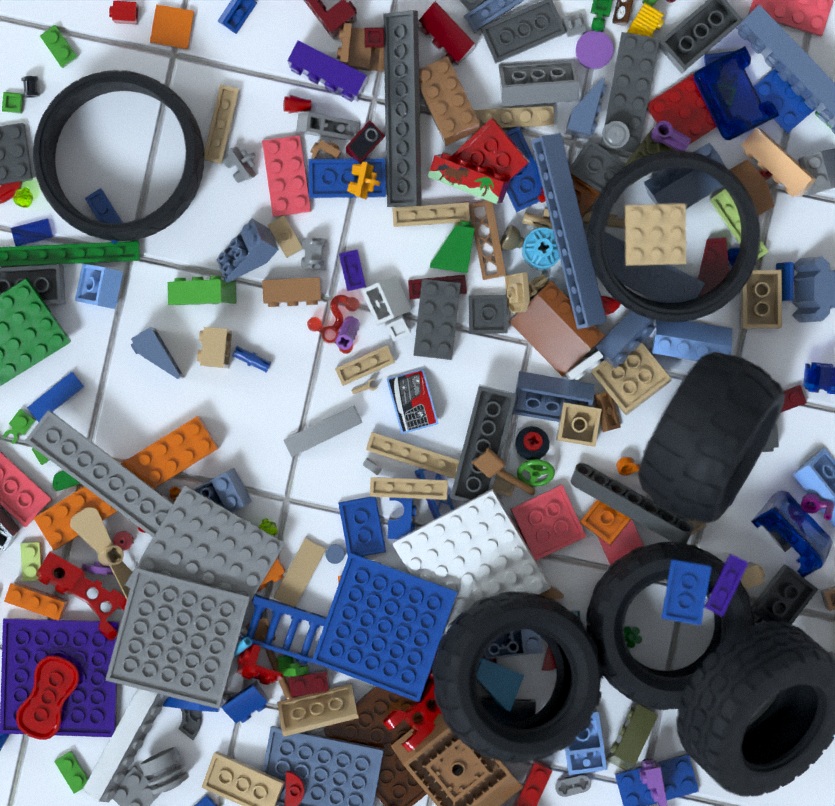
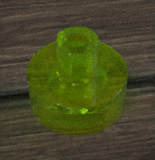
[13,187,34,208]
[258,518,278,536]

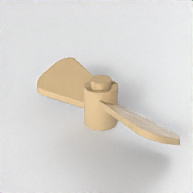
[70,507,132,599]

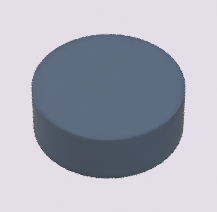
[325,544,345,564]

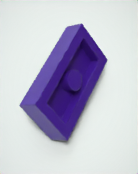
[339,250,366,291]

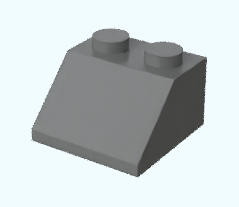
[798,148,835,196]

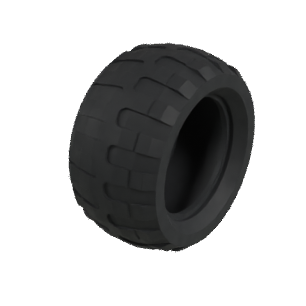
[638,352,785,524]
[586,542,755,710]
[432,591,603,763]

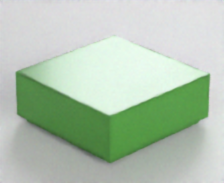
[2,92,23,114]

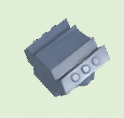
[792,256,835,323]

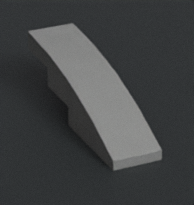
[283,405,363,457]

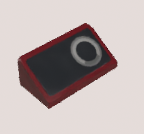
[346,120,385,164]

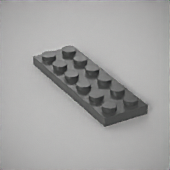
[601,32,660,153]

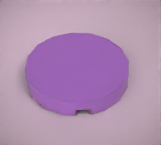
[575,31,614,69]

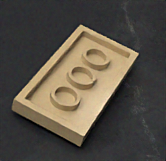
[277,684,359,737]
[201,751,285,806]

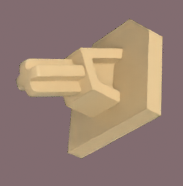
[505,272,548,313]

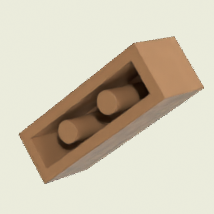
[262,277,322,307]

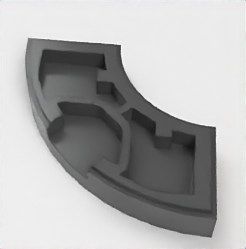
[178,709,202,740]

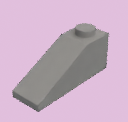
[296,112,360,140]

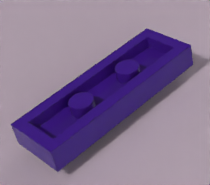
[704,554,749,616]

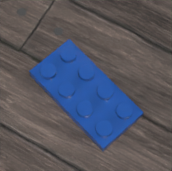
[506,127,542,213]
[309,158,386,198]
[615,754,699,806]

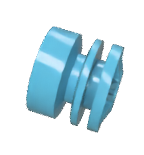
[522,228,560,270]

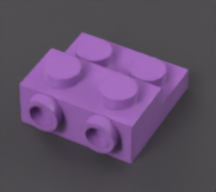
[639,759,667,806]

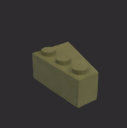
[606,704,658,770]

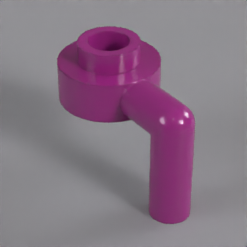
[801,494,834,520]

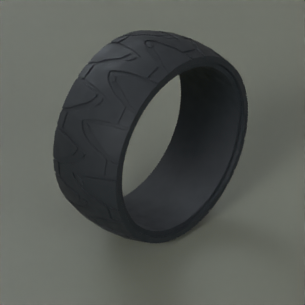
[33,70,205,241]
[588,150,761,322]

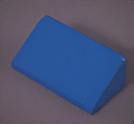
[217,0,257,34]
[776,262,794,301]

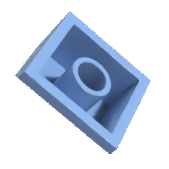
[75,264,123,309]

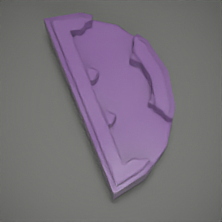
[81,561,114,576]

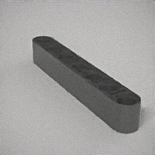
[570,463,693,544]

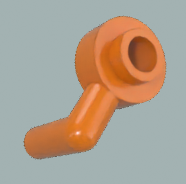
[616,457,640,476]

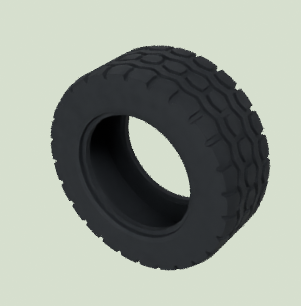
[676,621,835,797]

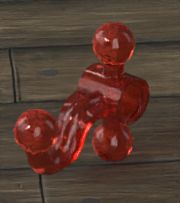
[307,295,360,354]

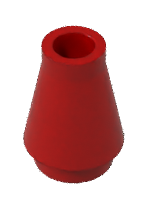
[283,95,311,114]

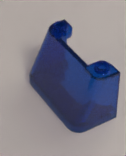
[694,46,780,141]
[751,490,833,578]

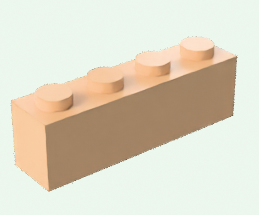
[741,128,817,197]

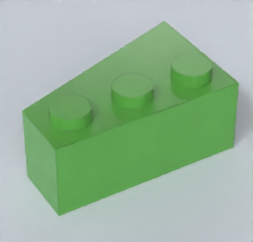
[167,276,237,305]

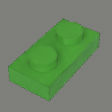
[40,25,78,68]
[54,750,89,794]

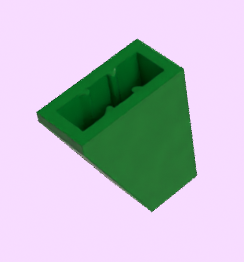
[430,220,475,273]

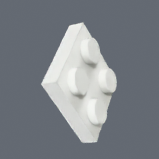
[565,351,603,381]

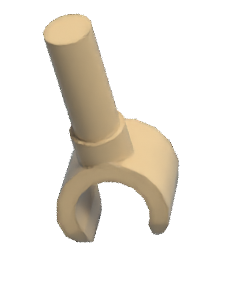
[351,379,378,394]

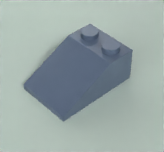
[130,327,185,379]

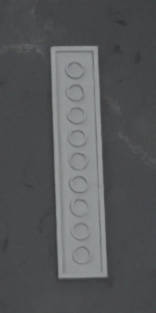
[25,410,173,537]

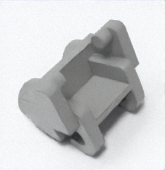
[301,238,327,270]

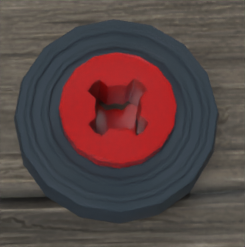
[515,426,550,460]

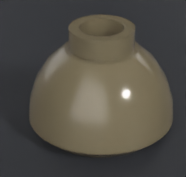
[500,224,525,251]

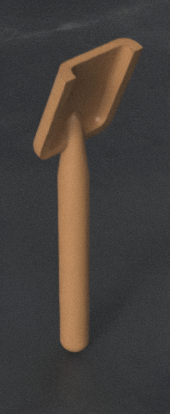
[471,447,536,495]
[245,617,293,700]

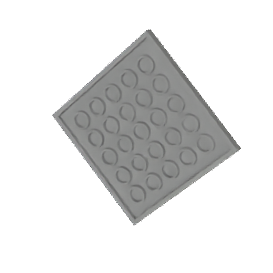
[125,485,285,607]
[106,567,250,709]

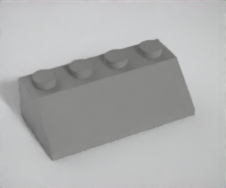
[499,59,579,106]

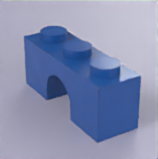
[387,497,416,539]

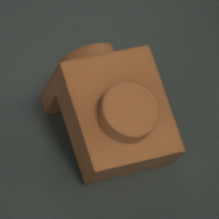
[310,140,341,159]

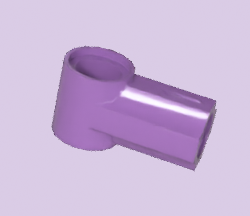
[651,121,691,151]

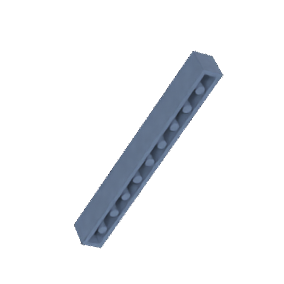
[531,133,607,329]

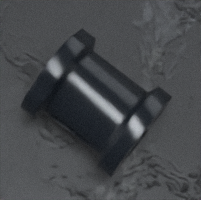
[21,76,40,98]

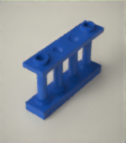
[239,594,327,664]

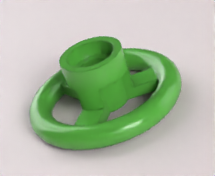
[517,459,555,487]

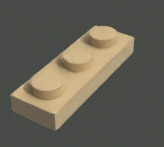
[335,345,395,386]

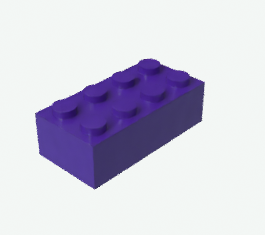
[287,40,368,102]

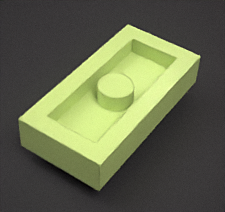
[20,542,42,582]

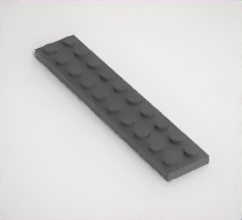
[383,10,422,207]

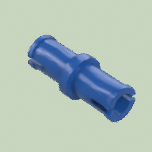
[232,346,271,373]

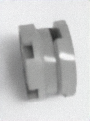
[602,120,630,148]

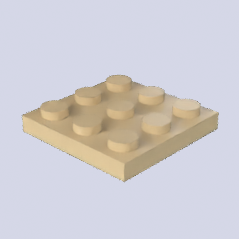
[625,203,686,265]
[591,342,672,415]

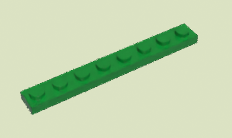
[0,241,140,267]

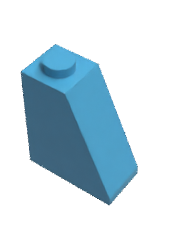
[476,658,524,711]

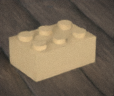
[739,270,782,329]
[197,326,232,369]

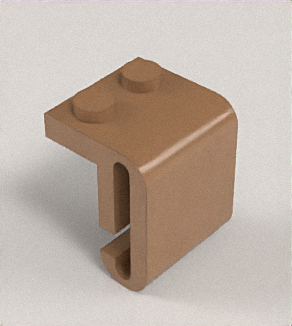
[337,23,384,72]

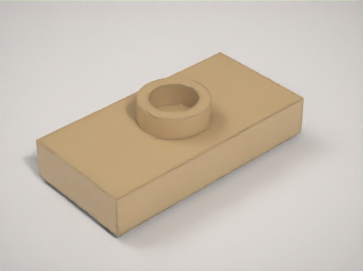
[268,215,303,258]

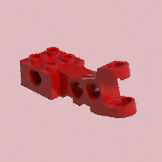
[36,551,127,642]
[383,668,442,752]

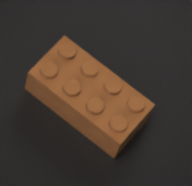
[419,56,480,146]

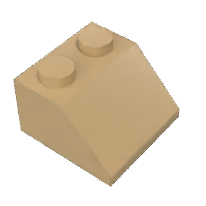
[556,402,602,447]

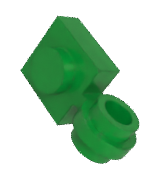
[590,0,613,32]

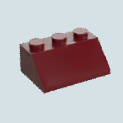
[418,1,475,66]

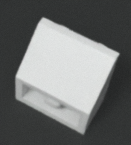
[361,276,412,326]

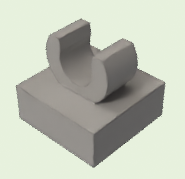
[562,13,586,38]

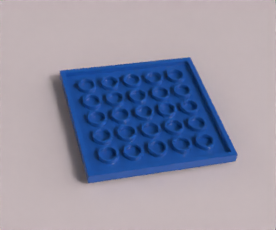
[312,553,458,702]

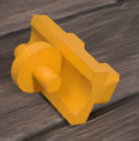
[347,162,381,200]

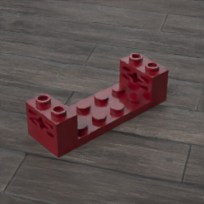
[303,0,357,39]

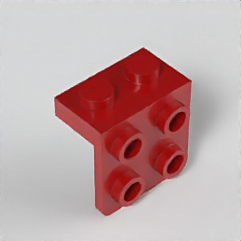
[236,644,284,685]

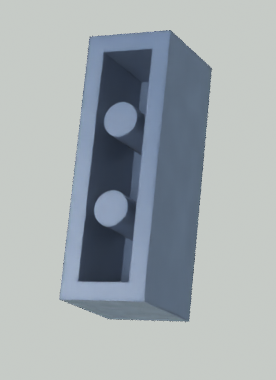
[595,311,655,369]

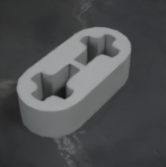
[555,774,591,797]

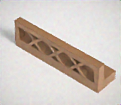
[469,200,506,280]

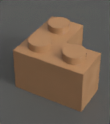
[730,159,775,216]

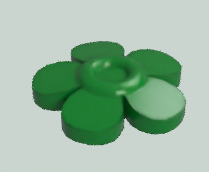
[624,626,642,648]

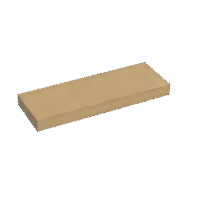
[274,538,326,607]

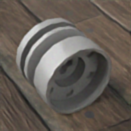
[139,747,190,795]

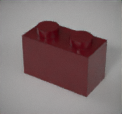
[288,669,330,697]

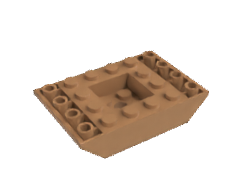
[391,713,523,806]

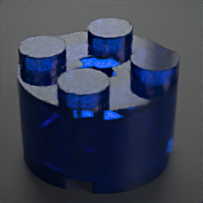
[803,362,835,394]

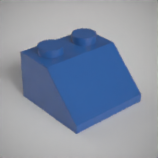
[221,680,269,723]

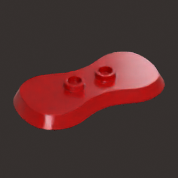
[16,656,79,740]

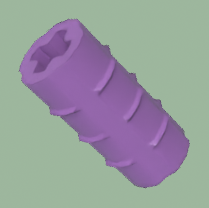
[336,316,360,350]

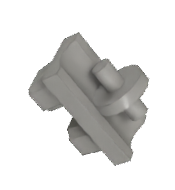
[222,147,257,183]

